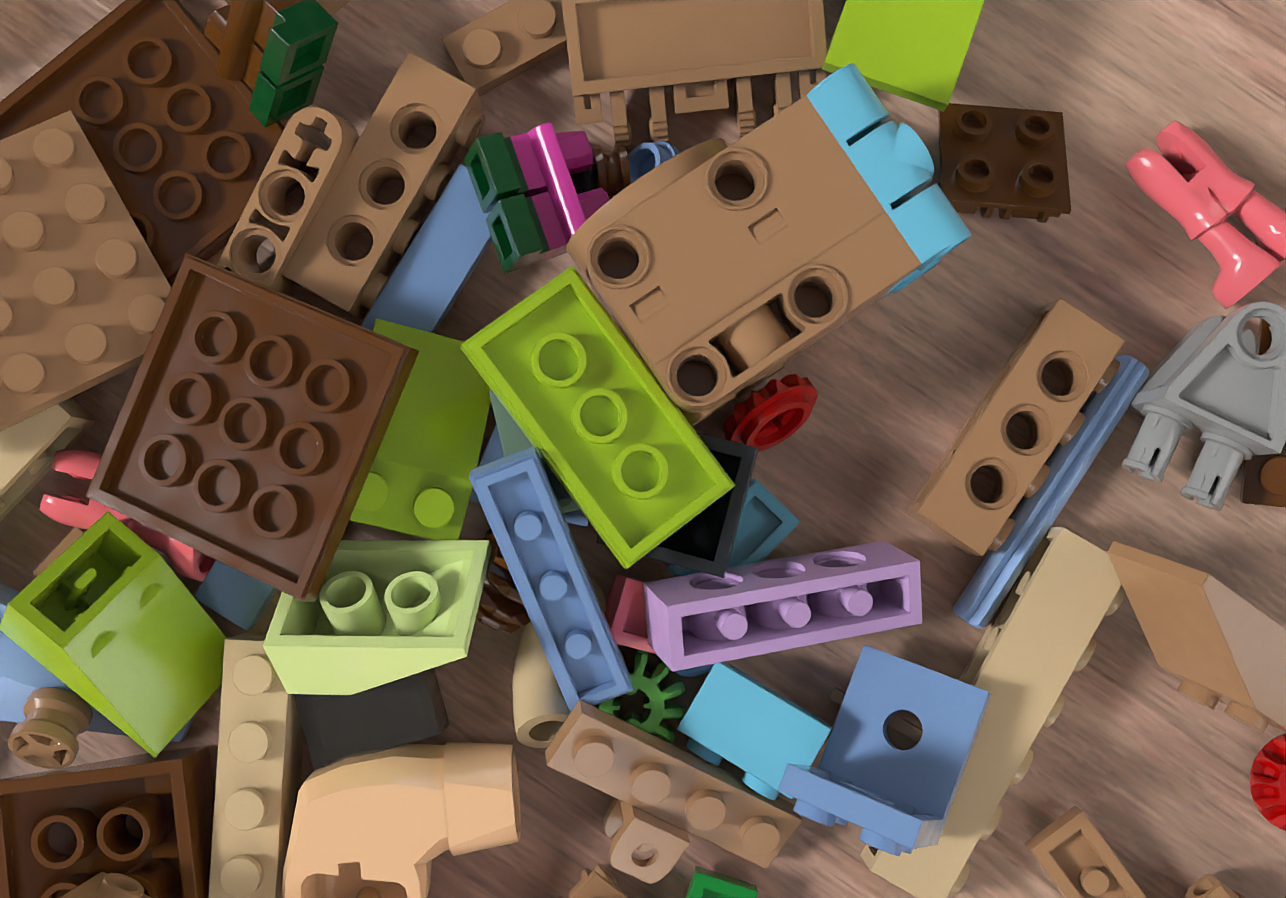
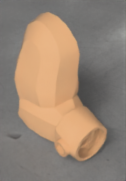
[281,742,521,898]

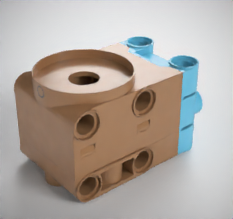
[566,63,972,427]

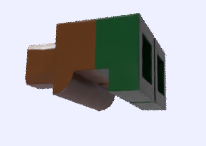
[204,0,338,128]

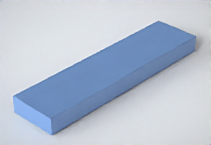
[469,446,633,713]

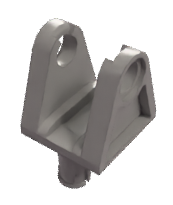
[1121,301,1286,511]

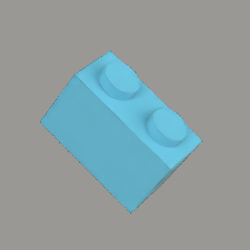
[677,662,833,800]

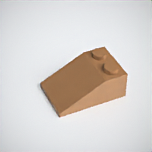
[1107,541,1286,734]

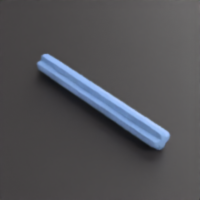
[953,354,1149,629]

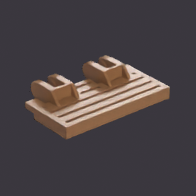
[562,0,827,151]

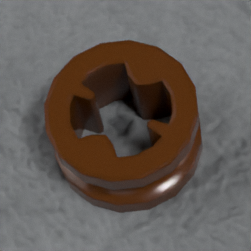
[591,143,631,197]

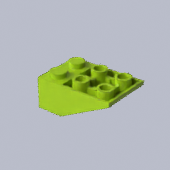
[0,511,227,758]

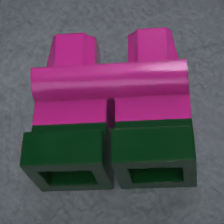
[464,122,610,274]

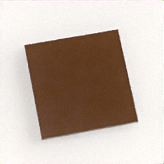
[0,0,319,288]
[86,253,419,602]

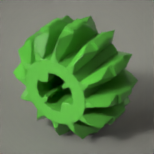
[595,649,686,743]

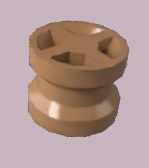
[8,688,93,769]

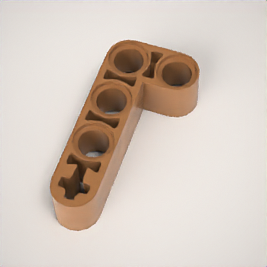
[217,107,360,295]

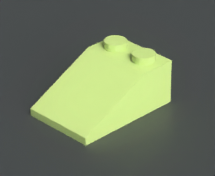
[263,540,492,695]

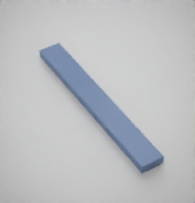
[194,164,493,631]

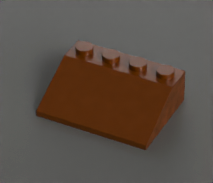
[0,746,215,898]

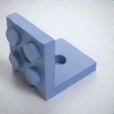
[777,644,992,856]

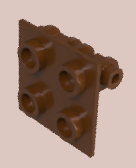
[935,103,1071,223]

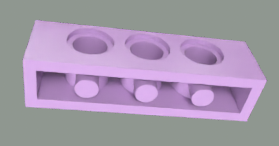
[643,541,922,672]

